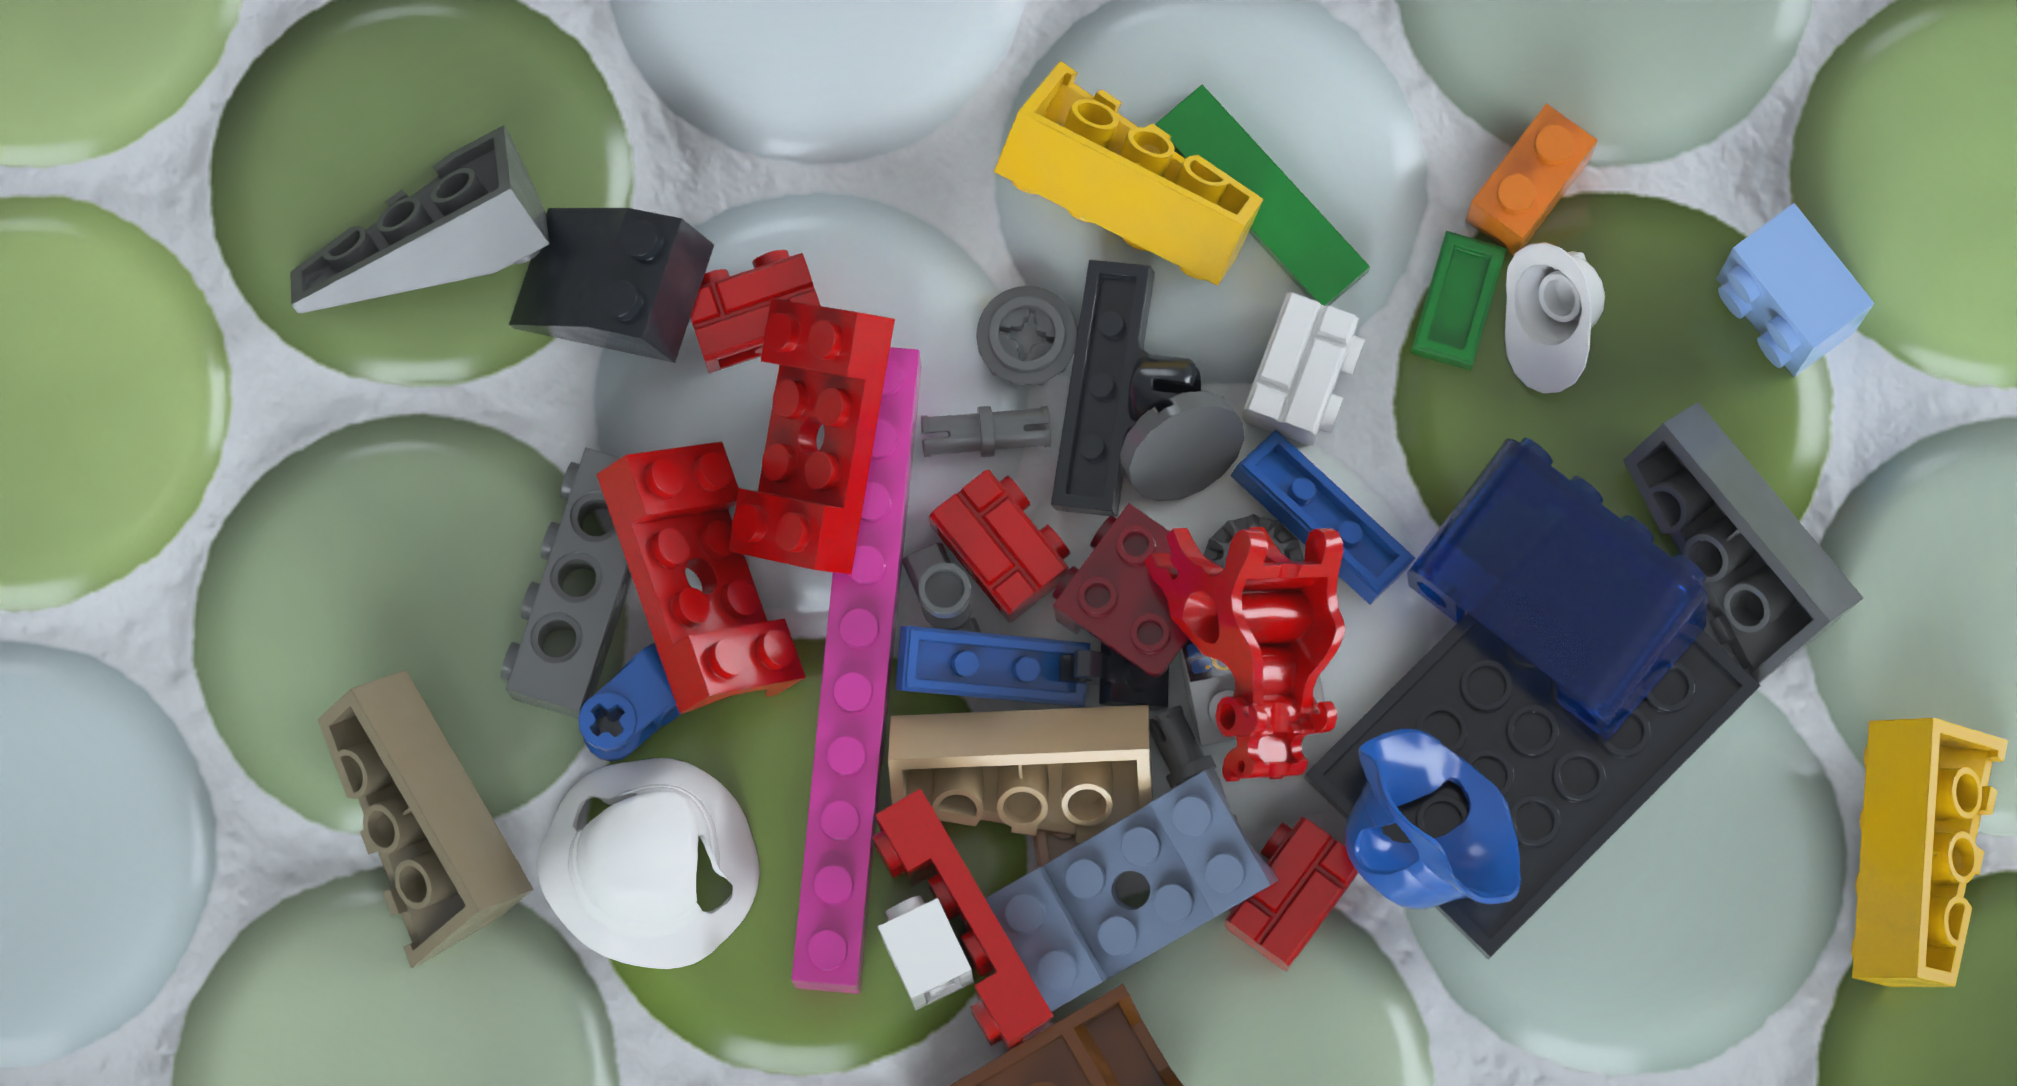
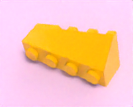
[994,61,1263,286]
[1851,718,2008,987]

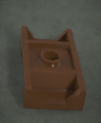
[950,984,1183,1086]

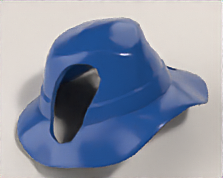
[1345,729,1521,909]

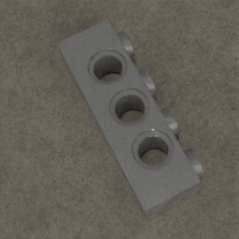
[501,447,632,719]

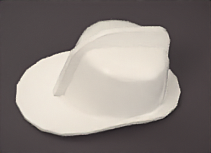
[1505,242,1605,393]

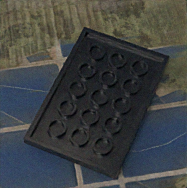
[1304,506,1761,960]

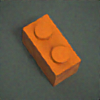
[1465,103,1598,256]

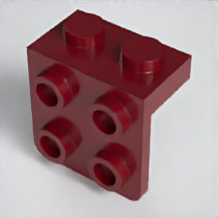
[1052,503,1224,677]

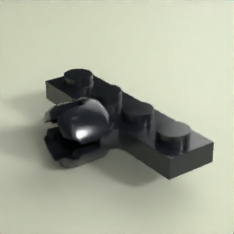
[1051,260,1201,517]

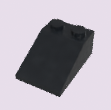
[509,208,714,363]

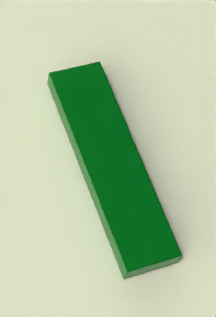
[1155,84,1370,306]

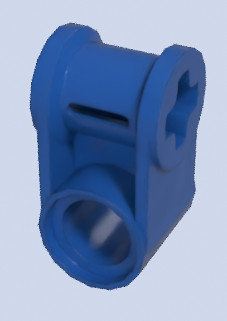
[578,642,682,762]

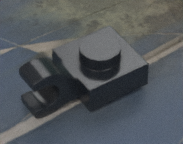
[1059,642,1169,711]

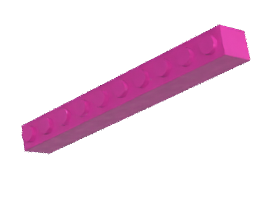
[792,347,922,994]

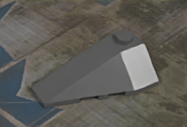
[290,125,550,314]

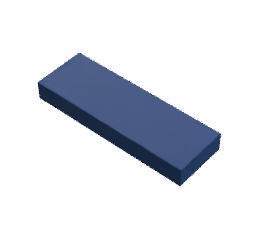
[1230,430,1416,605]
[895,626,1091,707]

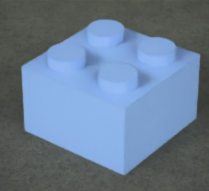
[1716,203,1874,377]

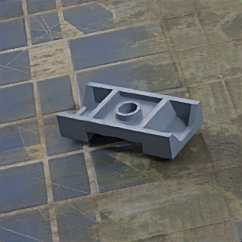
[985,767,1279,1012]

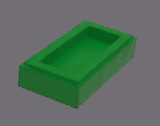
[1410,231,1507,371]

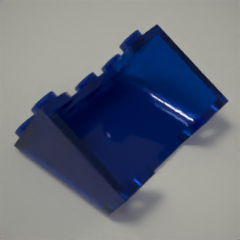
[1407,437,1708,741]

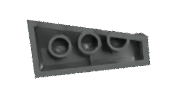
[1623,402,1863,684]

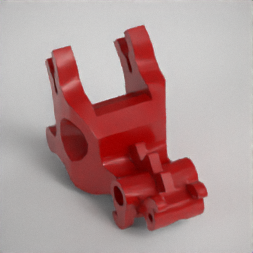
[1144,527,1345,782]

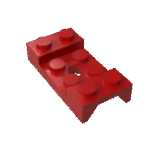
[728,298,895,575]
[596,441,806,713]
[872,788,1054,1051]

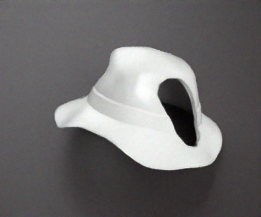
[537,758,760,969]

